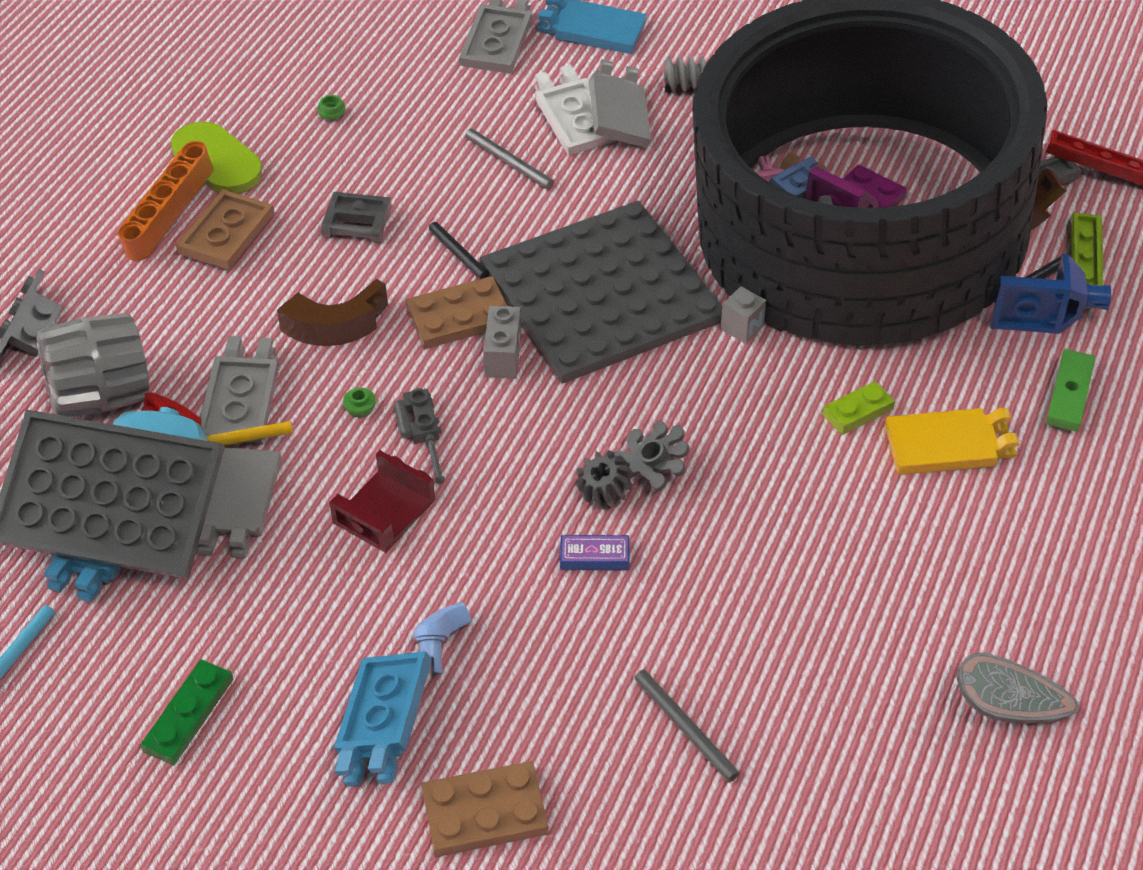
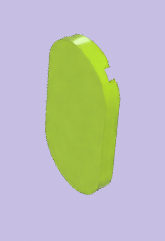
[171,121,262,193]

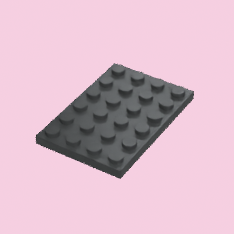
[0,409,224,579]

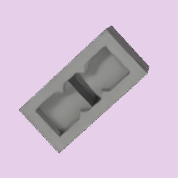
[483,306,522,379]

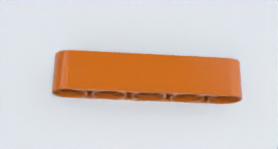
[118,141,213,261]

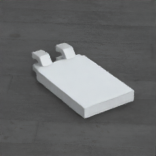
[535,64,618,156]

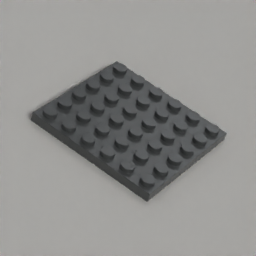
[480,200,722,384]

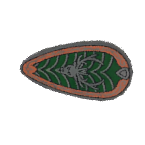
[957,653,1079,723]

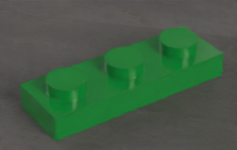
[140,659,234,766]

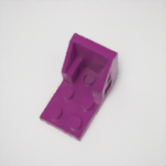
[805,164,907,208]

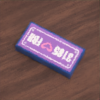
[560,535,630,570]

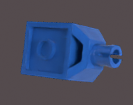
[990,254,1111,334]

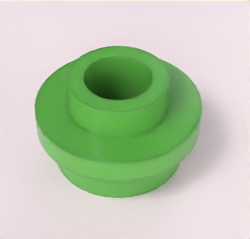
[317,95,346,120]
[343,387,376,418]

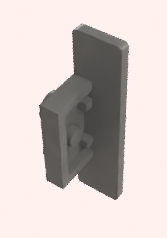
[0,269,63,357]

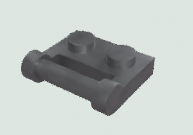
[321,191,392,243]

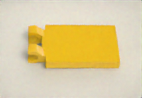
[885,408,1020,475]

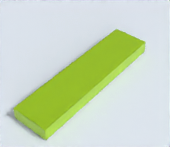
[1070,212,1103,286]

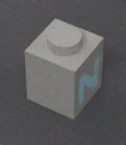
[721,287,766,344]

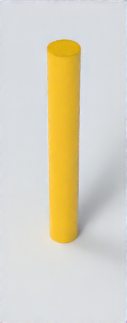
[207,421,294,446]

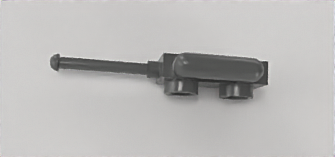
[394,388,445,484]

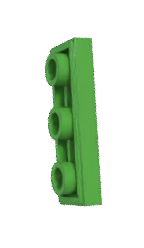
[1046,349,1096,432]

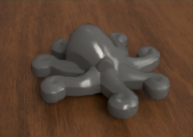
[614,421,690,491]

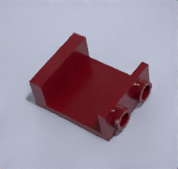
[329,450,435,553]

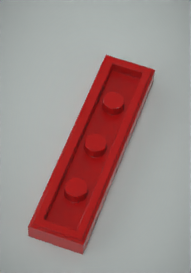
[1045,130,1143,185]

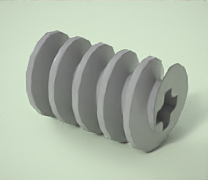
[664,56,706,92]

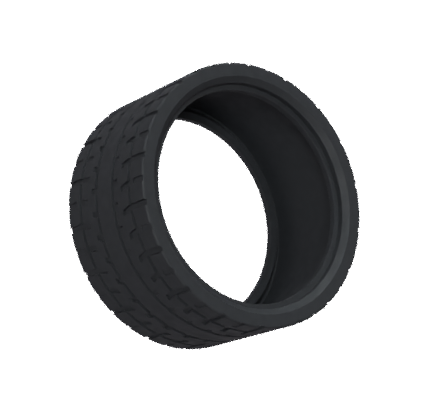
[692,0,1047,345]

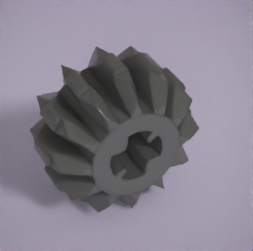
[576,450,633,509]

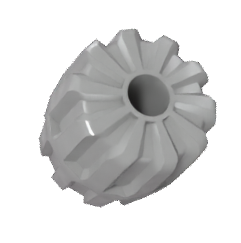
[36,313,149,417]

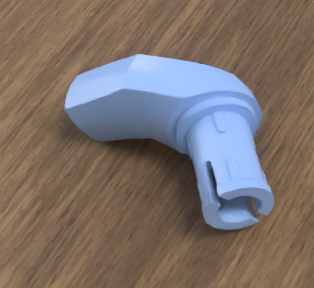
[414,602,472,675]

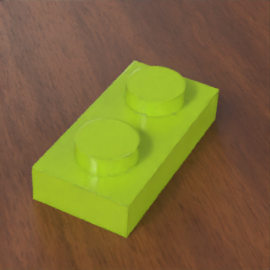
[822,381,895,435]

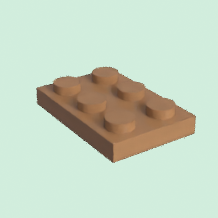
[176,189,275,270]
[405,276,507,349]
[421,761,549,857]

